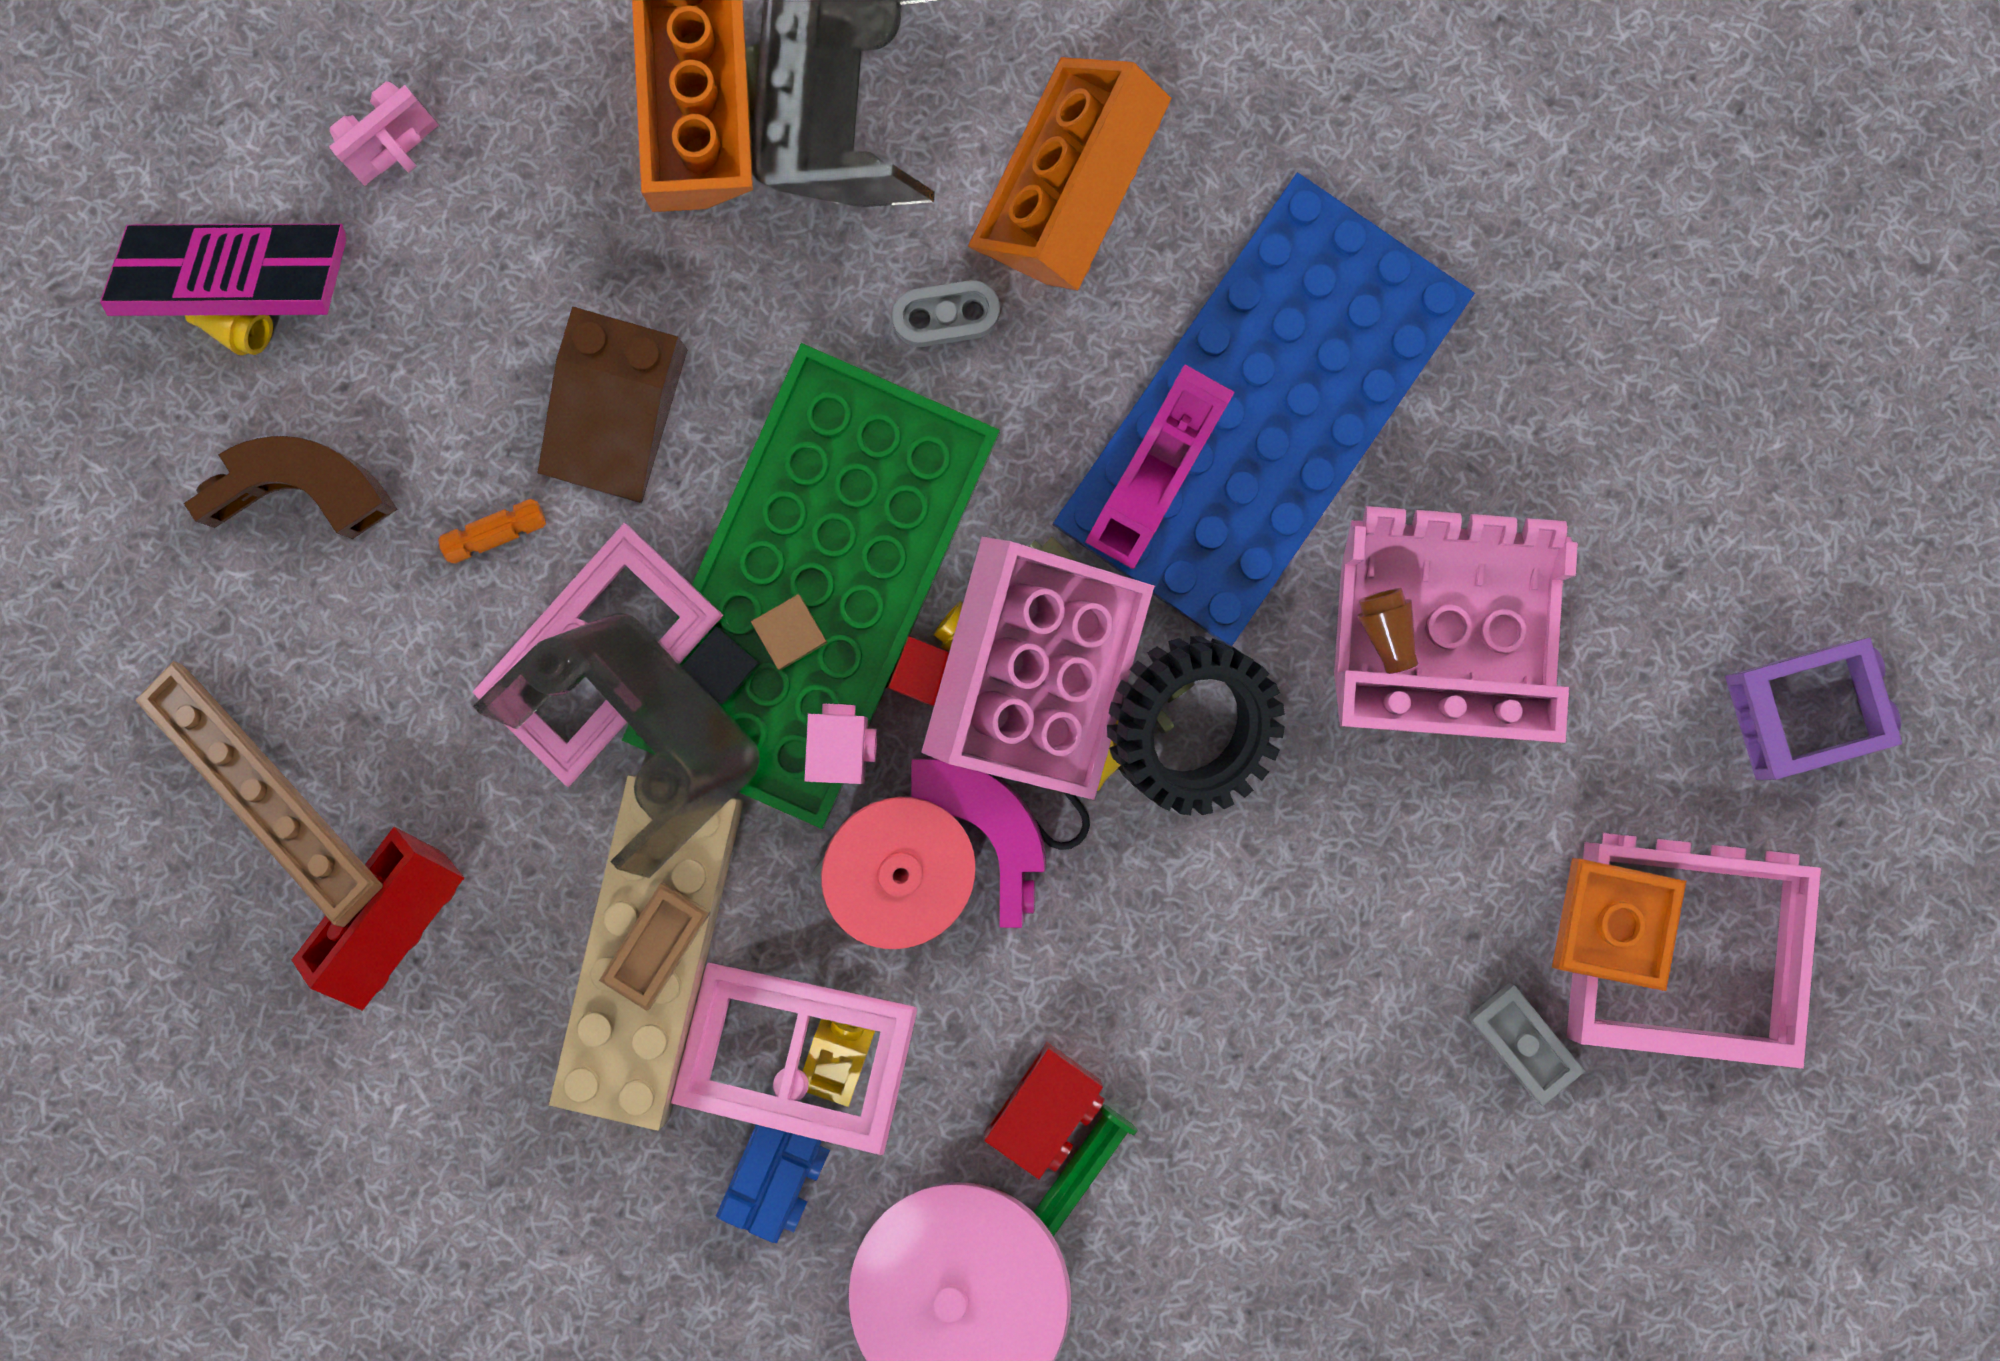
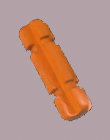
[438,499,546,564]

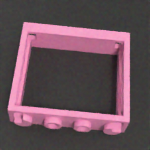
[1566,833,1821,1069]

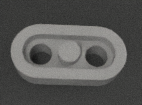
[892,280,1000,347]

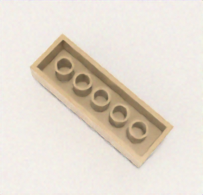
[549,775,744,1131]

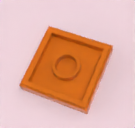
[1552,858,1686,991]

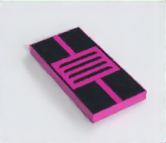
[100,224,346,316]

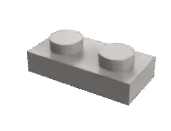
[1467,983,1585,1106]

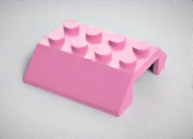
[1334,506,1578,743]

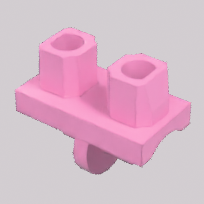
[329,81,439,186]

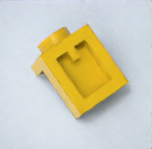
[803,1019,875,1107]

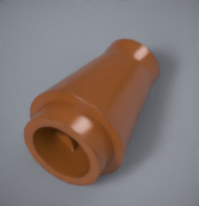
[1357,588,1418,674]

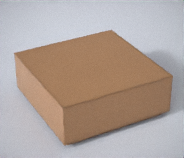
[751,594,828,670]

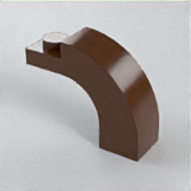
[183,436,398,539]

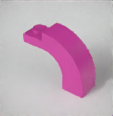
[1085,364,1234,570]
[911,757,1046,928]

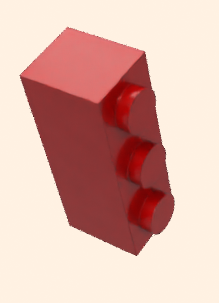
[291,827,465,1011]

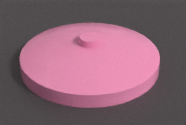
[849,1182,1071,1361]

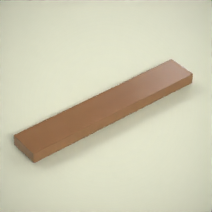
[135,661,383,927]

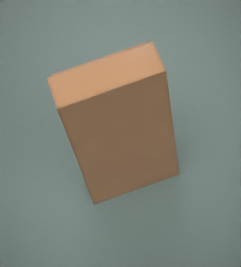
[599,882,711,1011]

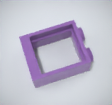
[1725,638,1902,780]

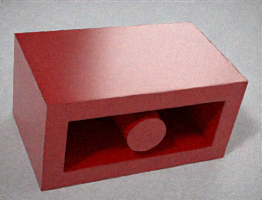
[984,1042,1105,1180]

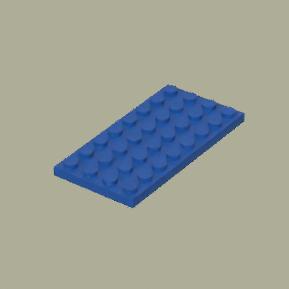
[1052,172,1475,646]

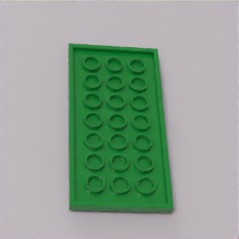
[622,343,1000,829]

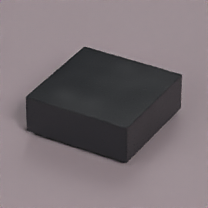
[680,627,760,705]

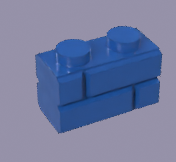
[716,1125,830,1243]

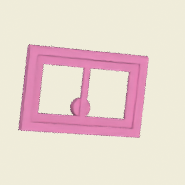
[472,523,723,787]
[671,963,917,1155]

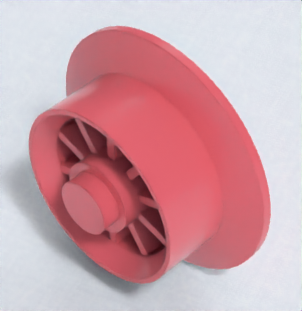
[821,797,975,949]

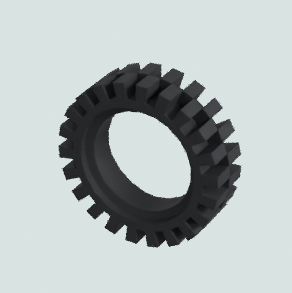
[1107,636,1285,816]

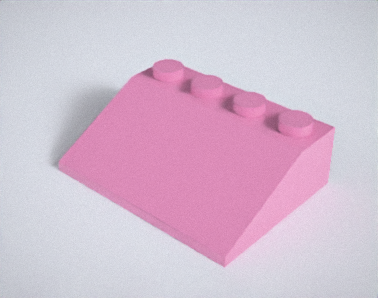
[921,537,1155,800]

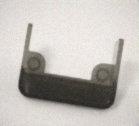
[751,0,938,207]
[473,613,759,878]

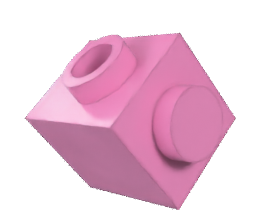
[805,704,877,784]

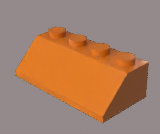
[632,0,753,212]
[968,57,1172,291]

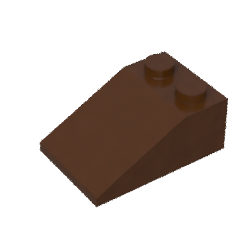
[537,306,688,503]

